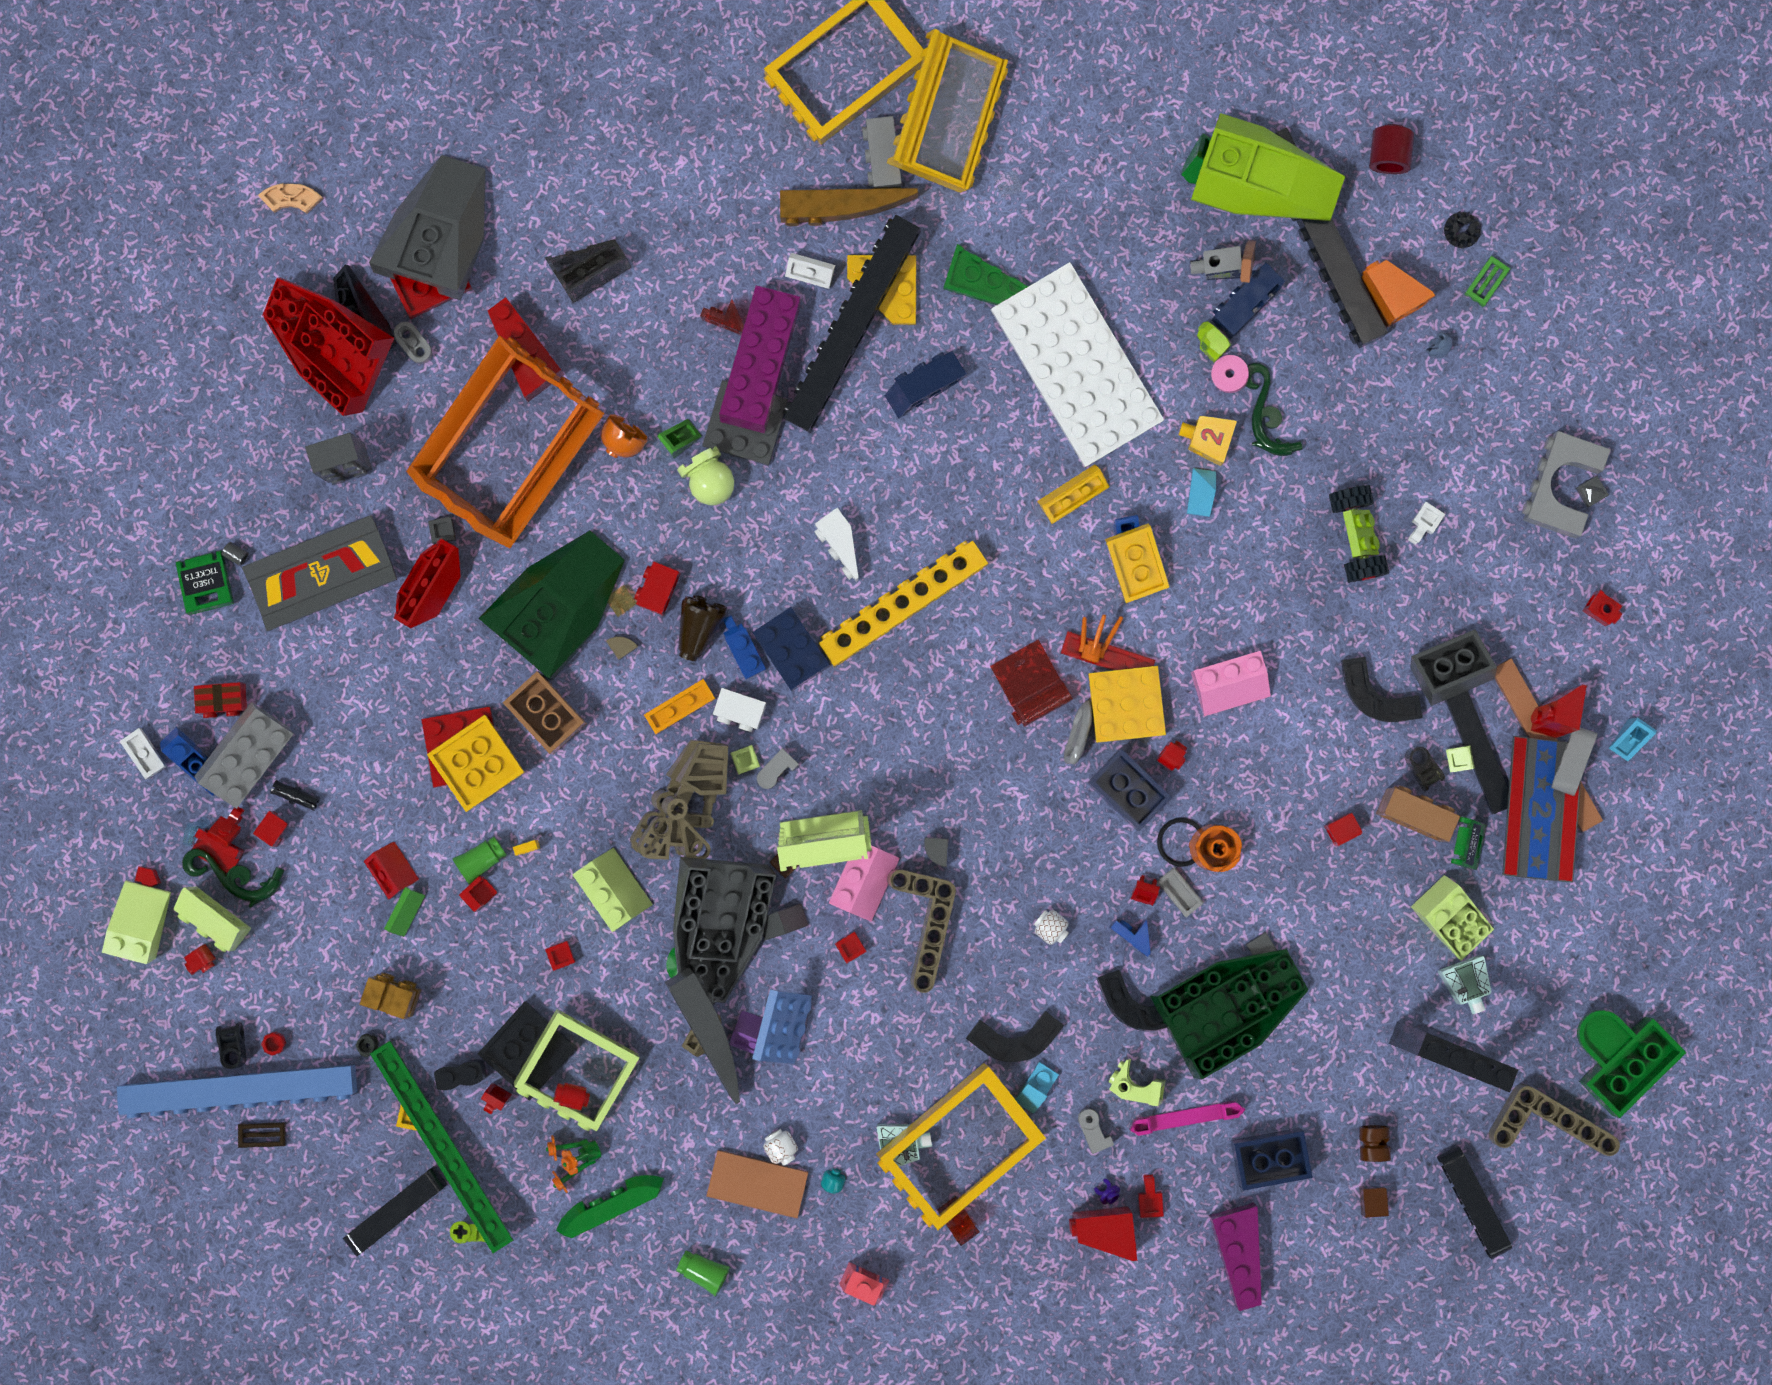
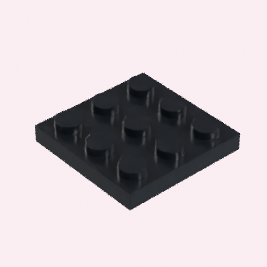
[478,1001,577,1101]

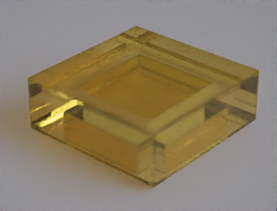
[608,585,636,617]

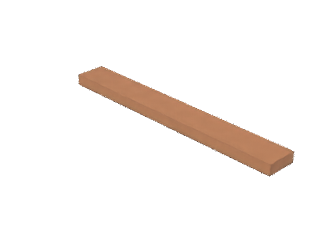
[1495,658,1603,832]

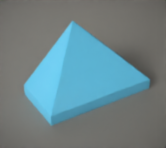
[1187,468,1216,517]

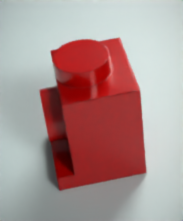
[1582,590,1622,626]

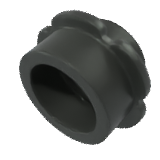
[356,1034,379,1057]

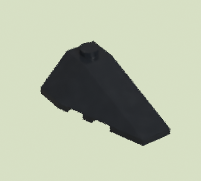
[333,265,397,351]

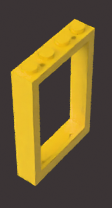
[764,0,924,145]
[876,1063,1046,1230]

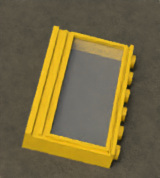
[887,29,1008,193]

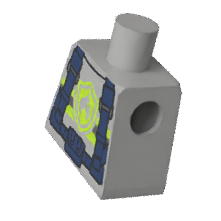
[1190,246,1242,280]

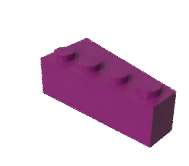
[1209,1202,1262,1311]

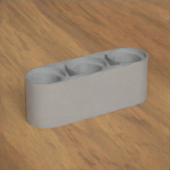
[1551,727,1598,796]

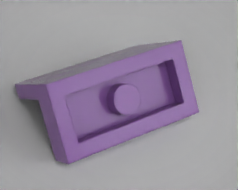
[729,1011,763,1054]

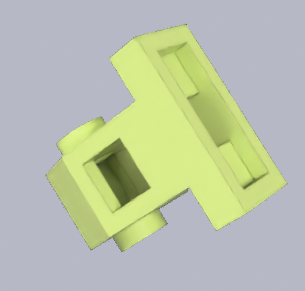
[1109,1059,1166,1106]

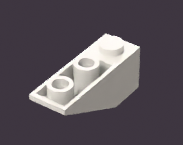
[814,508,859,582]

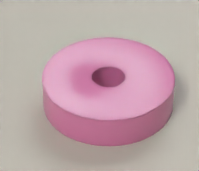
[1211,355,1249,393]

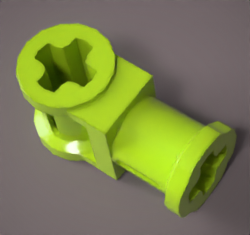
[450,1221,485,1244]

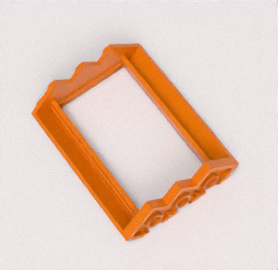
[406,335,605,549]

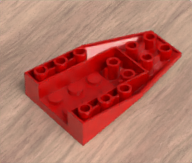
[262,277,394,416]

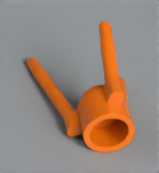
[1079,615,1123,663]

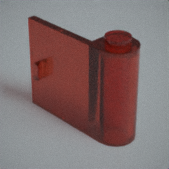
[990,639,1073,727]

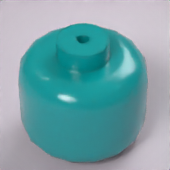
[821,1168,846,1194]

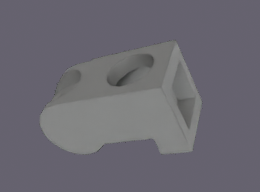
[757,748,799,789]
[1078,1108,1114,1154]

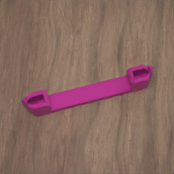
[1129,1101,1245,1136]

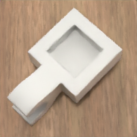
[1408,502,1445,545]

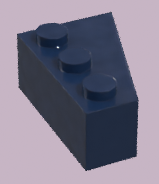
[1211,262,1286,339]
[884,351,966,419]

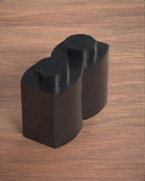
[434,1059,487,1090]

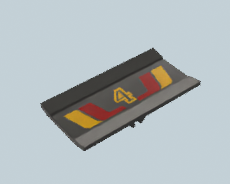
[242,515,397,632]

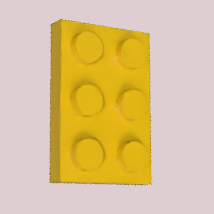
[1105,523,1169,603]

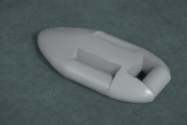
[1064,700,1092,764]

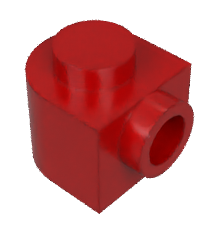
[1156,740,1187,771]
[184,944,216,975]

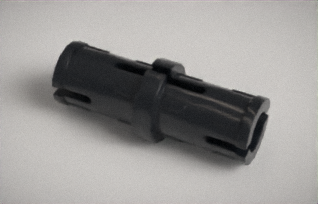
[270,780,320,811]

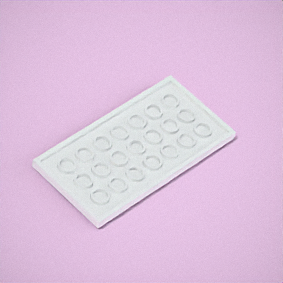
[991,262,1164,467]

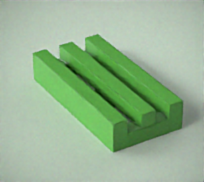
[1464,256,1510,307]

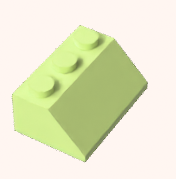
[572,848,653,932]
[174,886,251,952]

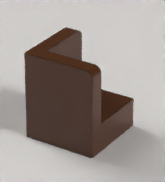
[1359,1186,1389,1218]

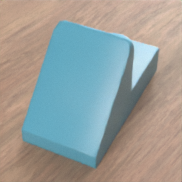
[1015,1062,1059,1114]

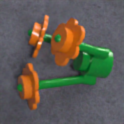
[546,1135,601,1193]

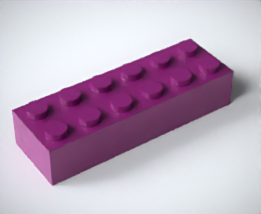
[719,285,800,433]

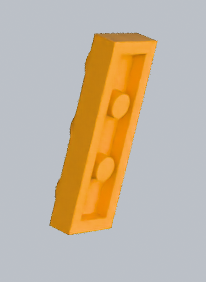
[644,679,716,735]

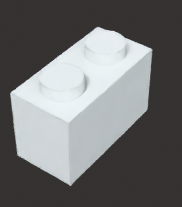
[713,688,767,732]

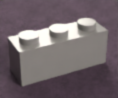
[862,116,901,189]

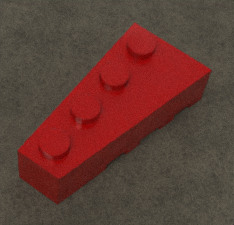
[488,297,565,402]

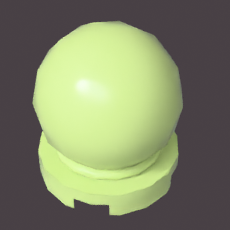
[677,446,734,506]

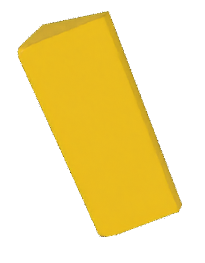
[1037,464,1110,524]

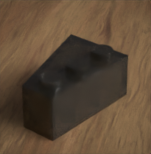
[544,239,631,303]

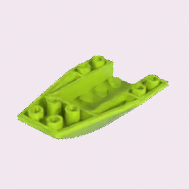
[1191,113,1345,221]

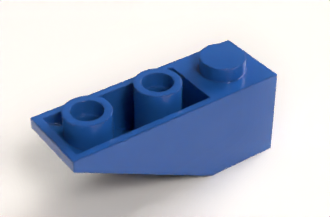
[160,727,214,796]

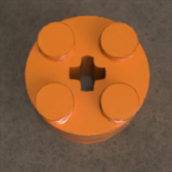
[1189,824,1242,872]

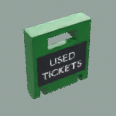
[176,550,234,616]
[1451,817,1486,870]

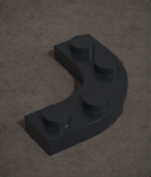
[1341,657,1423,723]
[1096,970,1167,1031]
[966,1011,1064,1062]

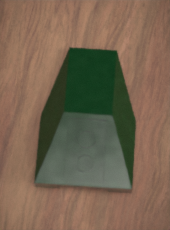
[478,530,625,680]
[1150,949,1308,1080]

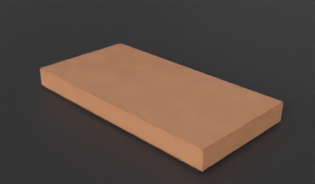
[706,1150,808,1218]

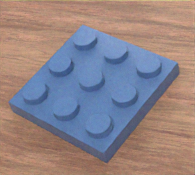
[752,989,812,1064]

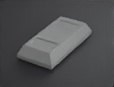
[1157,867,1204,917]

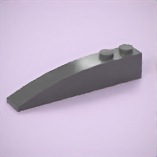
[665,968,740,1104]

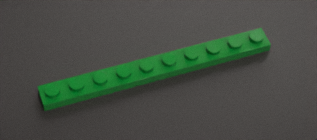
[370,1041,514,1254]

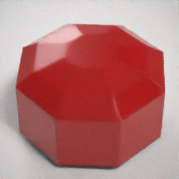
[261,1032,287,1056]

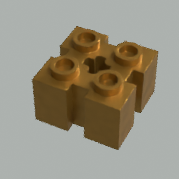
[359,973,421,1019]

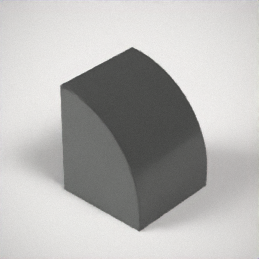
[924,838,948,867]

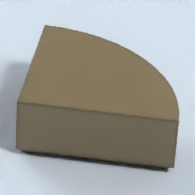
[606,637,638,660]

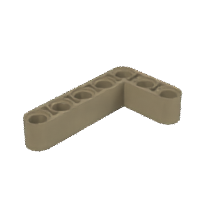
[887,869,956,993]
[1489,1084,1620,1156]

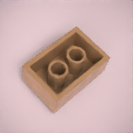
[502,671,587,755]
[1376,786,1460,842]

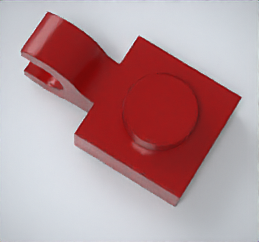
[207,806,245,848]
[1138,1174,1164,1218]

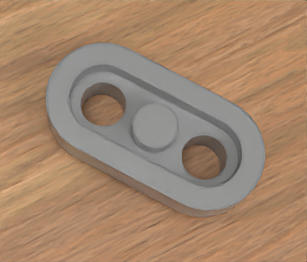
[394,322,432,364]

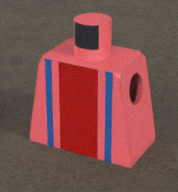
[839,1262,889,1306]

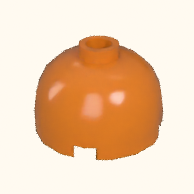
[601,414,648,458]

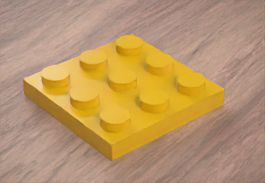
[1088,666,1166,743]
[427,715,525,812]

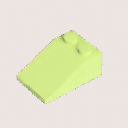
[102,880,171,964]

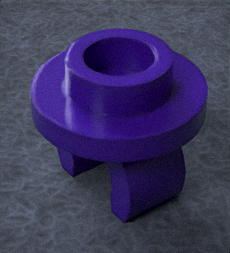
[1094,1178,1120,1205]

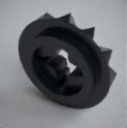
[1444,211,1481,248]

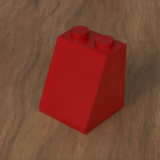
[1069,1206,1138,1261]

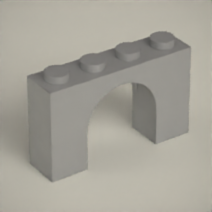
[1522,431,1611,539]

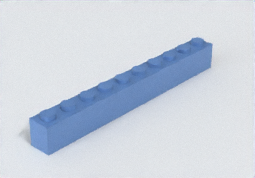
[117,1064,357,1118]

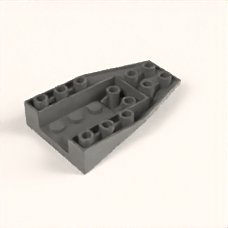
[369,155,486,301]
[673,857,776,1003]

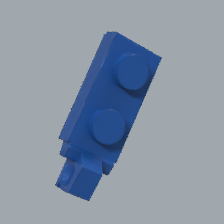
[724,615,766,680]

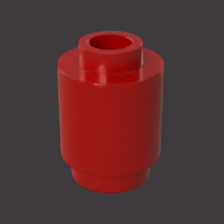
[553,1082,590,1111]

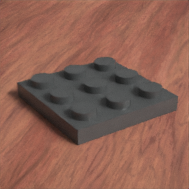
[702,380,788,466]

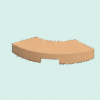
[258,183,324,214]

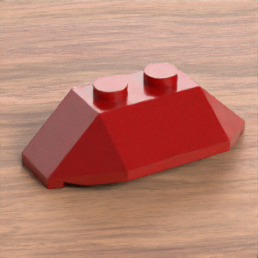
[394,539,461,628]

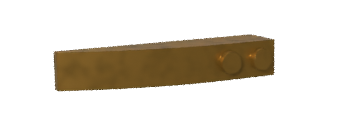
[780,188,918,226]

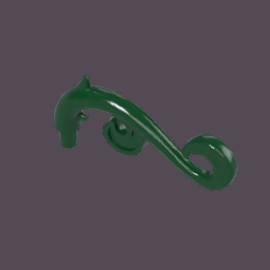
[1245,363,1302,456]
[182,848,284,908]

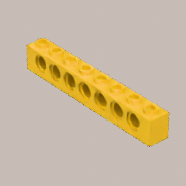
[818,541,988,668]

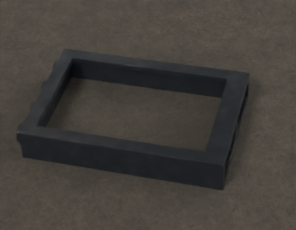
[1389,1022,1519,1092]

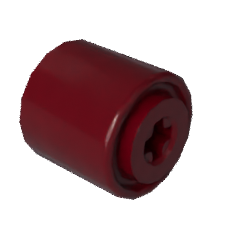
[1369,124,1414,175]

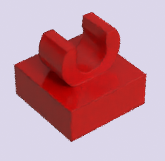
[1131,875,1160,906]
[481,1083,512,1114]

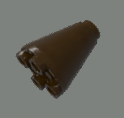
[678,595,727,661]

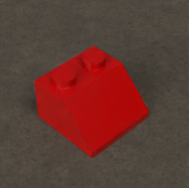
[1531,684,1587,738]

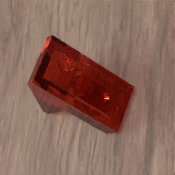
[700,299,744,335]
[937,1196,980,1246]

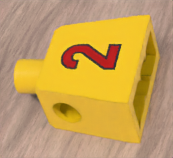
[1178,416,1237,466]

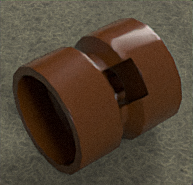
[1359,1125,1391,1162]

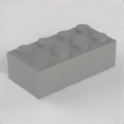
[195,702,293,809]

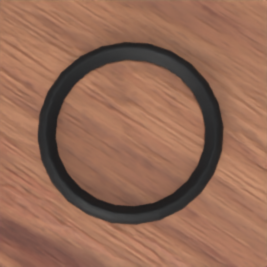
[1157,818,1201,867]

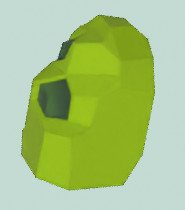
[1197,322,1232,363]

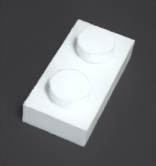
[785,253,835,289]
[120,728,167,780]

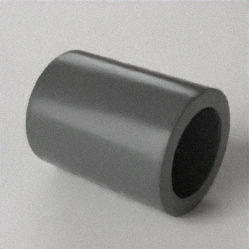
[222,542,249,566]

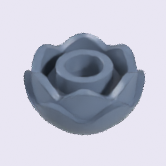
[1426,332,1452,359]

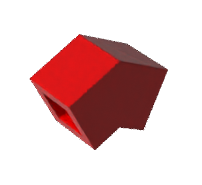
[135,866,161,887]

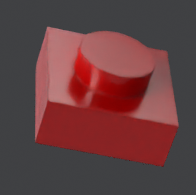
[835,931,867,964]
[545,941,576,971]

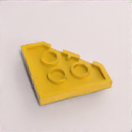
[847,255,916,325]

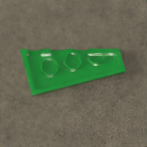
[943,244,1028,305]

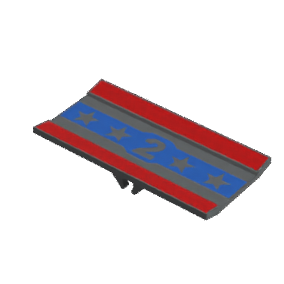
[1502,736,1581,883]

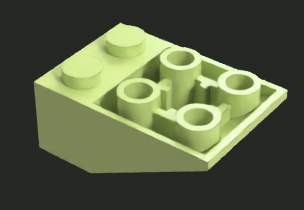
[1411,875,1494,961]

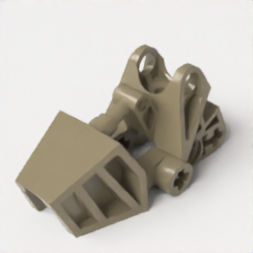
[630,740,728,860]

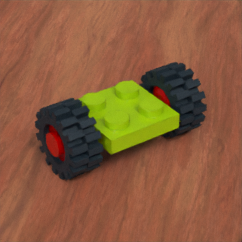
[1329,485,1389,583]

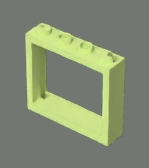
[514,1009,640,1131]

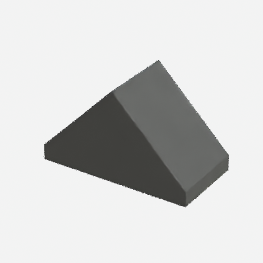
[763,904,808,940]

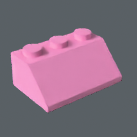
[1191,651,1271,716]
[829,845,900,922]

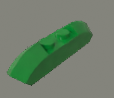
[556,1175,664,1238]

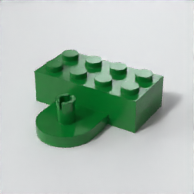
[1577,1010,1687,1118]

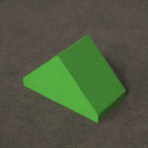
[657,419,702,459]

